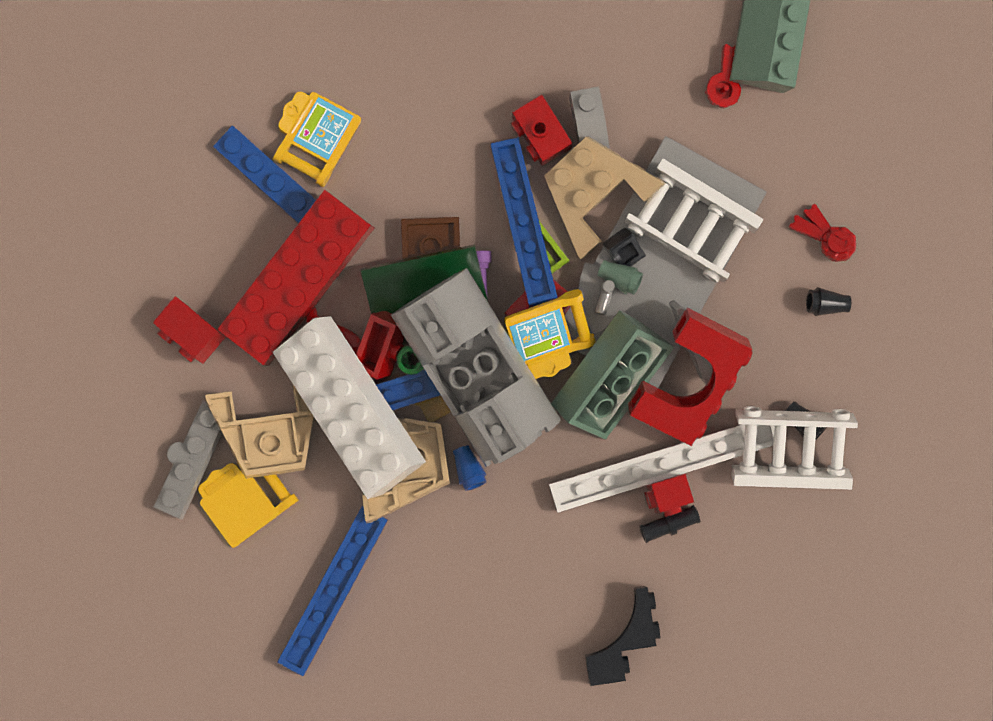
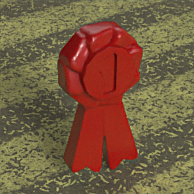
[705,44,741,109]
[789,204,857,262]

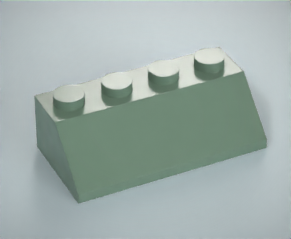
[729,0,810,93]
[551,310,674,440]

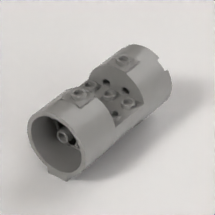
[391,268,561,467]

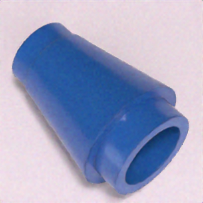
[453,445,487,491]

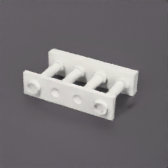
[625,159,763,283]
[731,406,858,490]

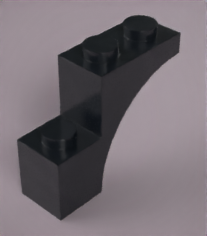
[585,586,661,686]

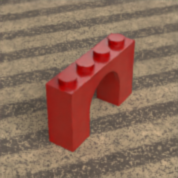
[628,307,753,446]

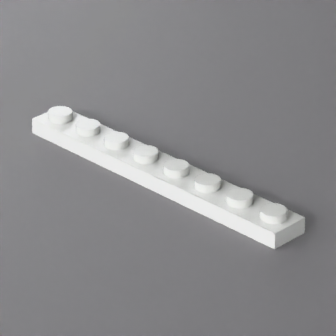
[549,425,775,513]

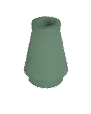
[597,260,643,295]

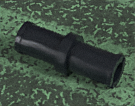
[639,505,701,543]

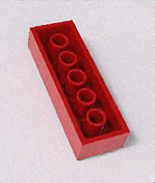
[217,190,375,366]

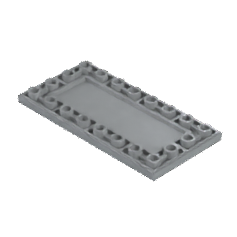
[565,136,767,388]

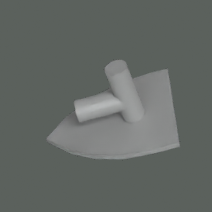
[579,262,637,335]

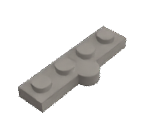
[154,401,222,520]

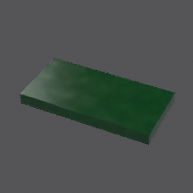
[361,244,488,314]

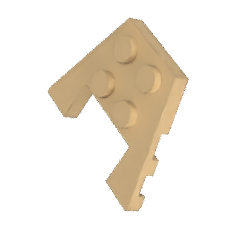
[544,136,666,259]
[205,385,314,479]
[362,418,450,523]

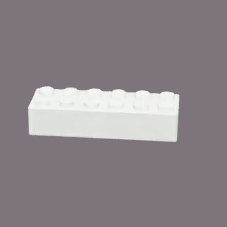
[273,316,426,499]

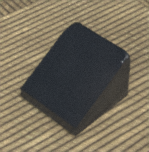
[602,228,646,266]

